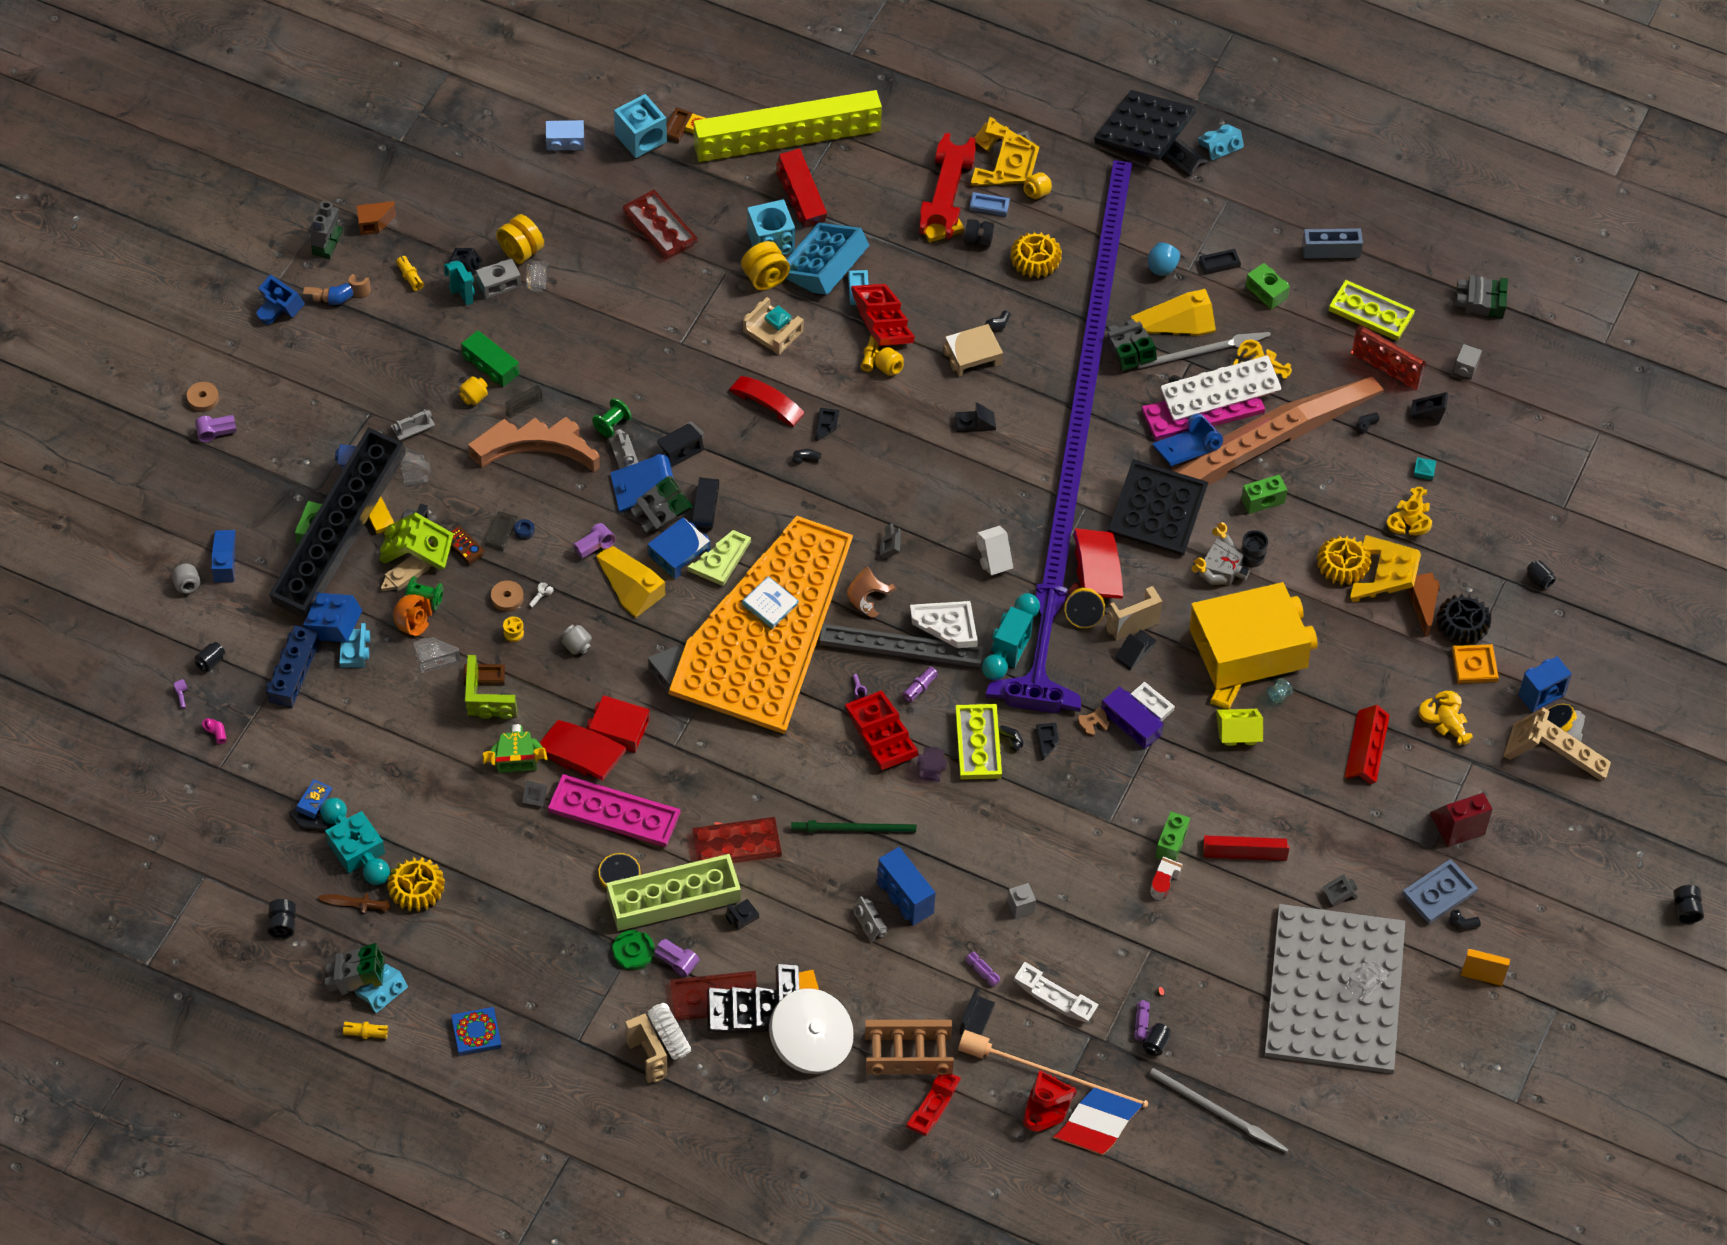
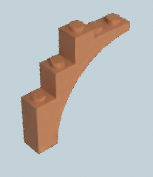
[468,417,600,472]

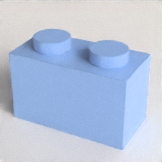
[546,120,584,151]

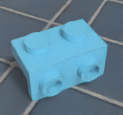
[1198,124,1244,160]
[354,964,408,1013]

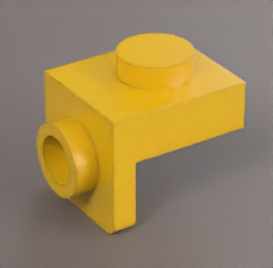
[974,122,1003,152]

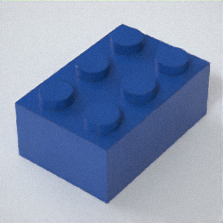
[876,847,936,926]

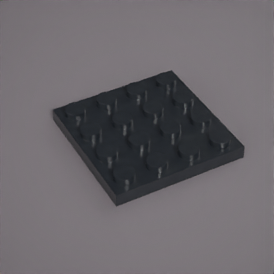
[1094,90,1196,161]
[1108,459,1209,556]

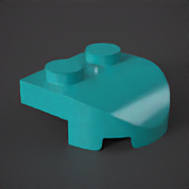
[443,261,475,306]

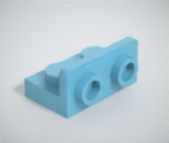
[340,623,370,668]

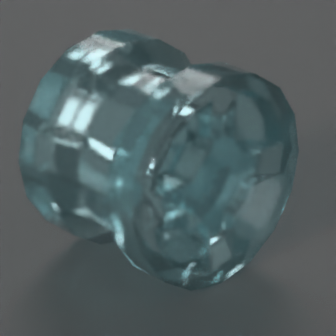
[1267,678,1293,704]

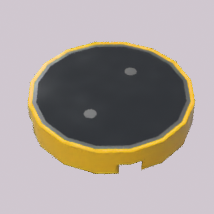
[1065,588,1105,628]
[1547,704,1577,732]
[599,853,641,889]

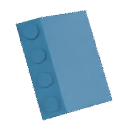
[786,223,870,295]

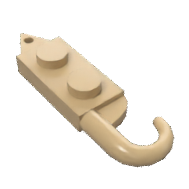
[381,541,434,592]

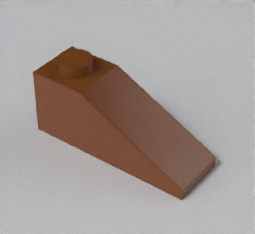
[1407,573,1440,637]

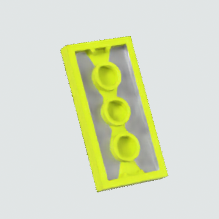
[1328,280,1415,341]
[955,704,1002,780]

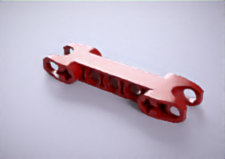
[919,132,976,239]

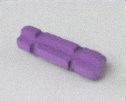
[966,952,1000,987]
[1134,1000,1150,1041]

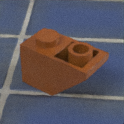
[356,201,396,235]

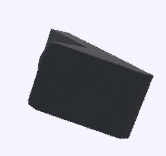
[1410,392,1449,424]
[955,402,996,433]
[1115,629,1157,670]

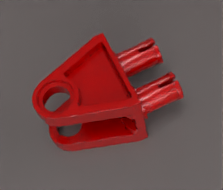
[1023,1070,1077,1132]

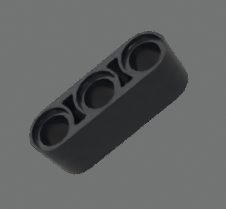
[693,477,719,529]

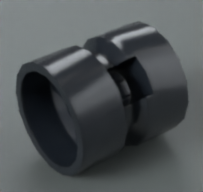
[964,218,994,247]
[1240,530,1268,567]
[1673,885,1704,924]
[267,899,296,939]

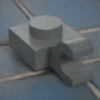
[879,523,901,559]

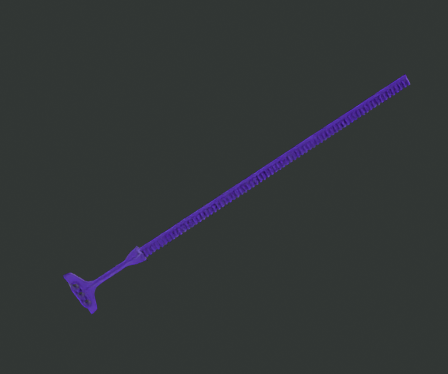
[986,160,1132,713]

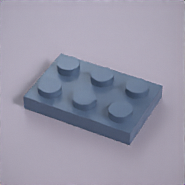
[1402,859,1478,924]

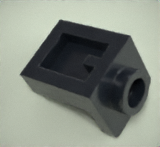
[448,248,482,274]
[725,899,759,930]

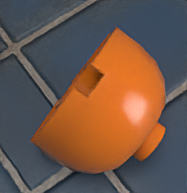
[393,594,432,636]

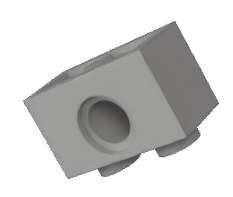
[476,259,521,299]

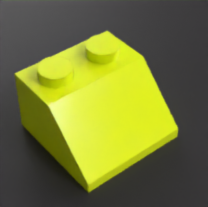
[1216,709,1263,746]

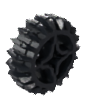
[1437,594,1492,645]

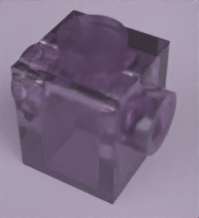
[917,747,948,782]

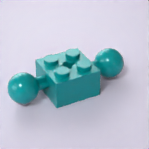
[982,593,1040,680]
[320,797,390,885]

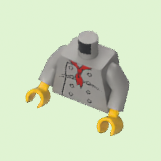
[1192,522,1250,586]

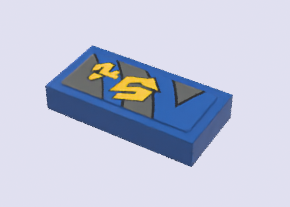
[295,779,332,819]

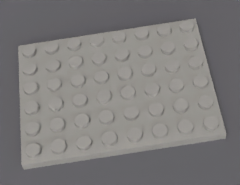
[1264,904,1405,1074]

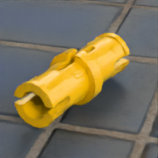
[396,256,424,291]
[860,335,879,372]
[343,1021,388,1039]

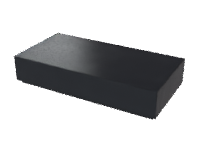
[1199,249,1241,275]

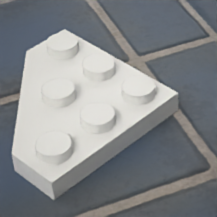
[910,601,978,648]

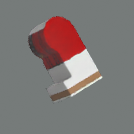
[1150,857,1183,900]

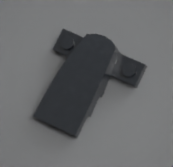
[707,964,799,1033]

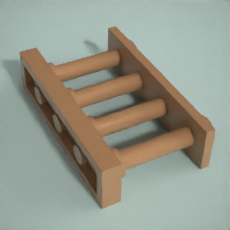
[865,1020,953,1075]

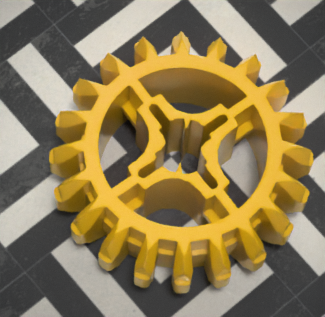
[1010,231,1062,278]
[1317,535,1371,585]
[387,857,445,912]

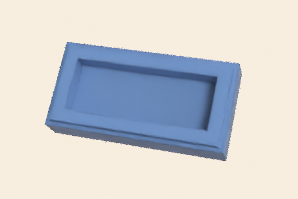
[969,192,1010,217]

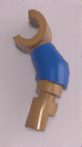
[303,274,371,305]

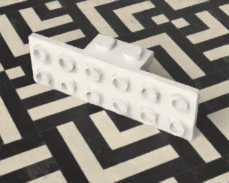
[1160,356,1281,421]

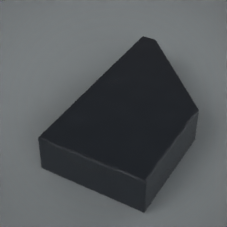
[815,408,839,441]
[1036,722,1059,760]
[289,808,329,832]

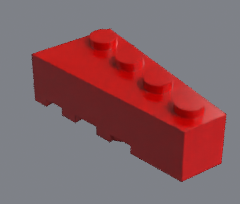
[775,148,827,228]

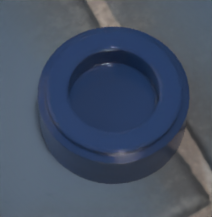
[514,519,535,540]

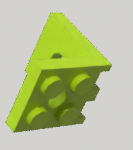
[379,512,454,570]
[465,655,517,719]

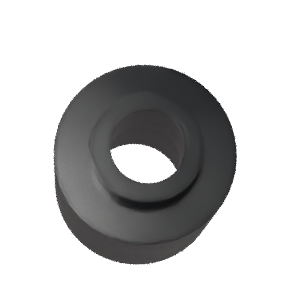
[1527,560,1557,589]
[195,642,226,671]
[1143,1023,1171,1056]

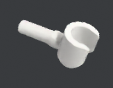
[529,583,553,608]

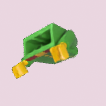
[483,724,548,773]

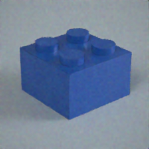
[303,593,362,642]
[1518,656,1572,713]

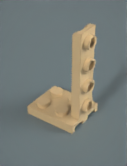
[1503,707,1611,780]

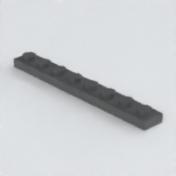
[820,624,983,668]

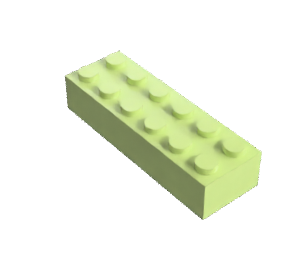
[607,854,741,931]

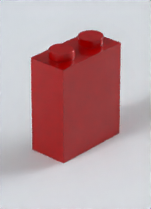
[587,695,650,753]

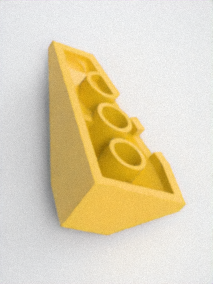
[1131,289,1216,336]
[596,545,665,618]

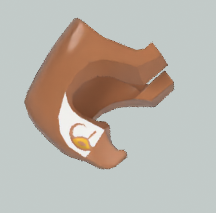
[847,566,896,618]

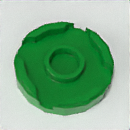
[612,930,655,971]

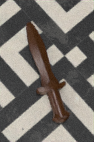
[318,893,390,914]

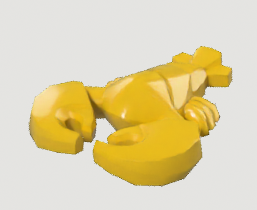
[1233,339,1292,379]
[1386,487,1432,536]
[1418,691,1473,745]

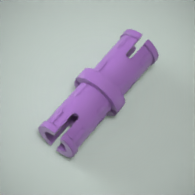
[902,666,938,702]

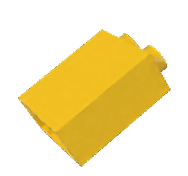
[1189,582,1318,689]

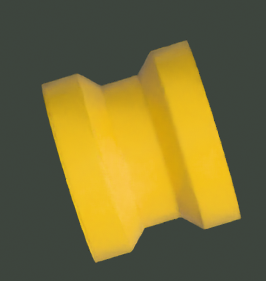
[503,617,524,642]

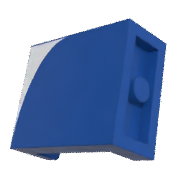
[648,517,710,579]

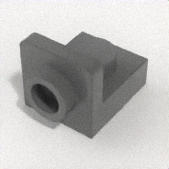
[1323,874,1358,906]

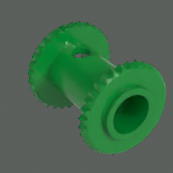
[592,398,631,438]
[405,576,444,611]

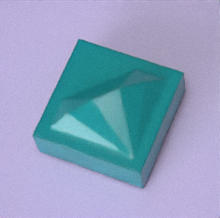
[765,305,792,331]
[1413,457,1436,480]

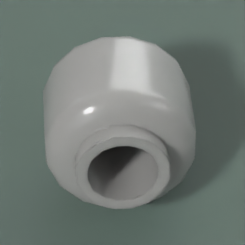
[172,564,200,594]
[561,625,592,655]

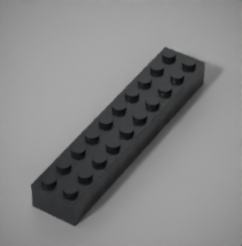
[269,427,406,619]

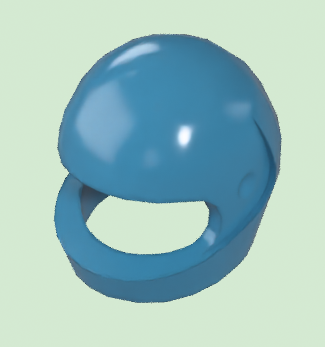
[1148,242,1180,276]

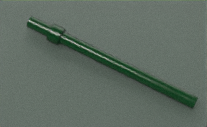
[791,820,917,833]

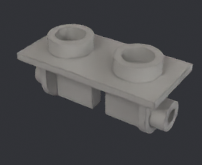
[391,409,435,441]
[609,429,638,469]
[852,896,887,943]

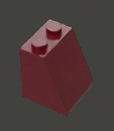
[1430,792,1493,847]

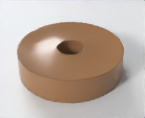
[187,382,219,412]
[491,581,524,612]

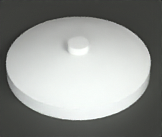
[769,989,853,1074]

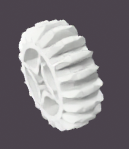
[648,1002,691,1060]

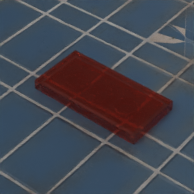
[670,971,758,1021]

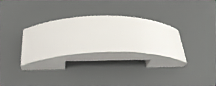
[1014,962,1099,1023]

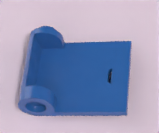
[1152,413,1223,466]
[610,454,674,513]

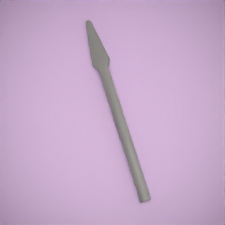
[1137,332,1270,369]
[1149,1068,1288,1153]

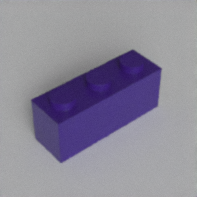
[1101,686,1164,749]

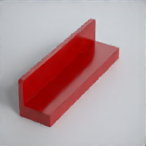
[1345,704,1390,784]
[1203,835,1290,861]

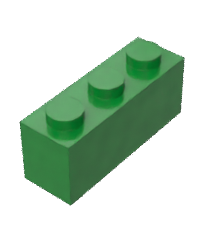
[461,330,520,387]

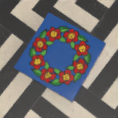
[451,1007,502,1056]

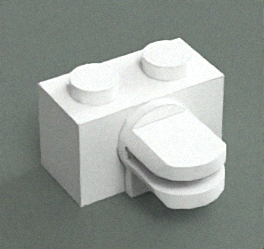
[976,526,1013,575]

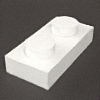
[1131,682,1175,721]

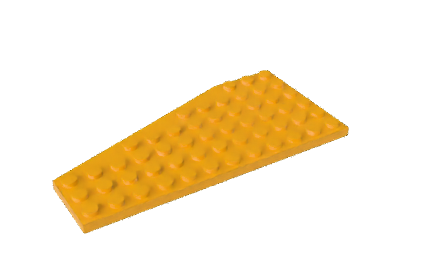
[668,516,853,734]

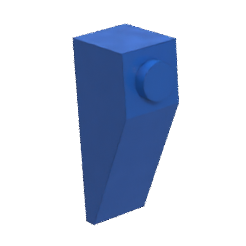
[212,530,236,583]

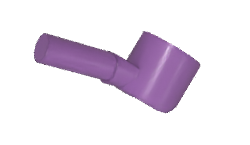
[853,674,867,699]
[174,679,188,709]

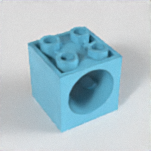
[614,94,667,158]
[747,199,795,255]

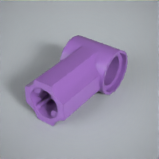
[195,415,236,442]
[573,523,616,559]
[655,939,700,978]

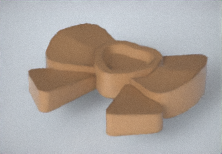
[1078,707,1110,736]

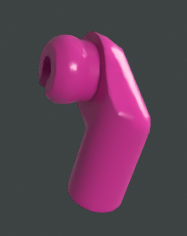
[202,718,227,744]

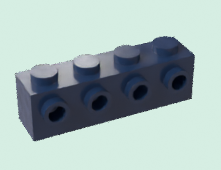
[266,626,320,708]

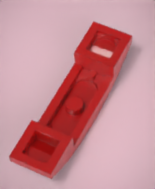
[729,376,805,427]
[906,1074,961,1136]

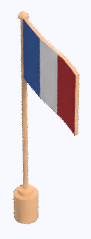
[958,1030,1148,1155]

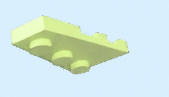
[688,530,751,586]

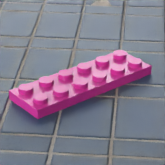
[1142,397,1265,441]
[548,774,681,848]

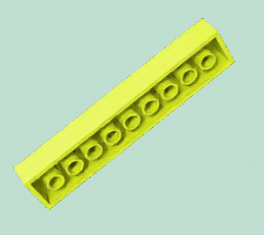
[694,90,882,162]

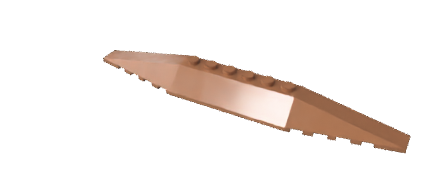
[1171,377,1384,486]

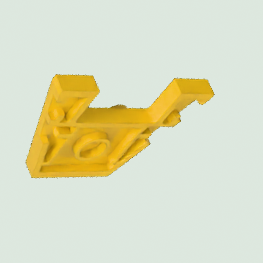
[971,117,1039,186]
[1350,535,1421,602]

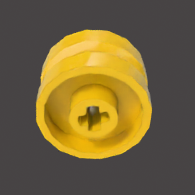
[496,214,544,264]
[741,241,790,290]

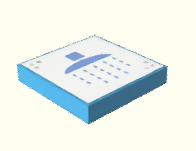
[742,576,799,629]

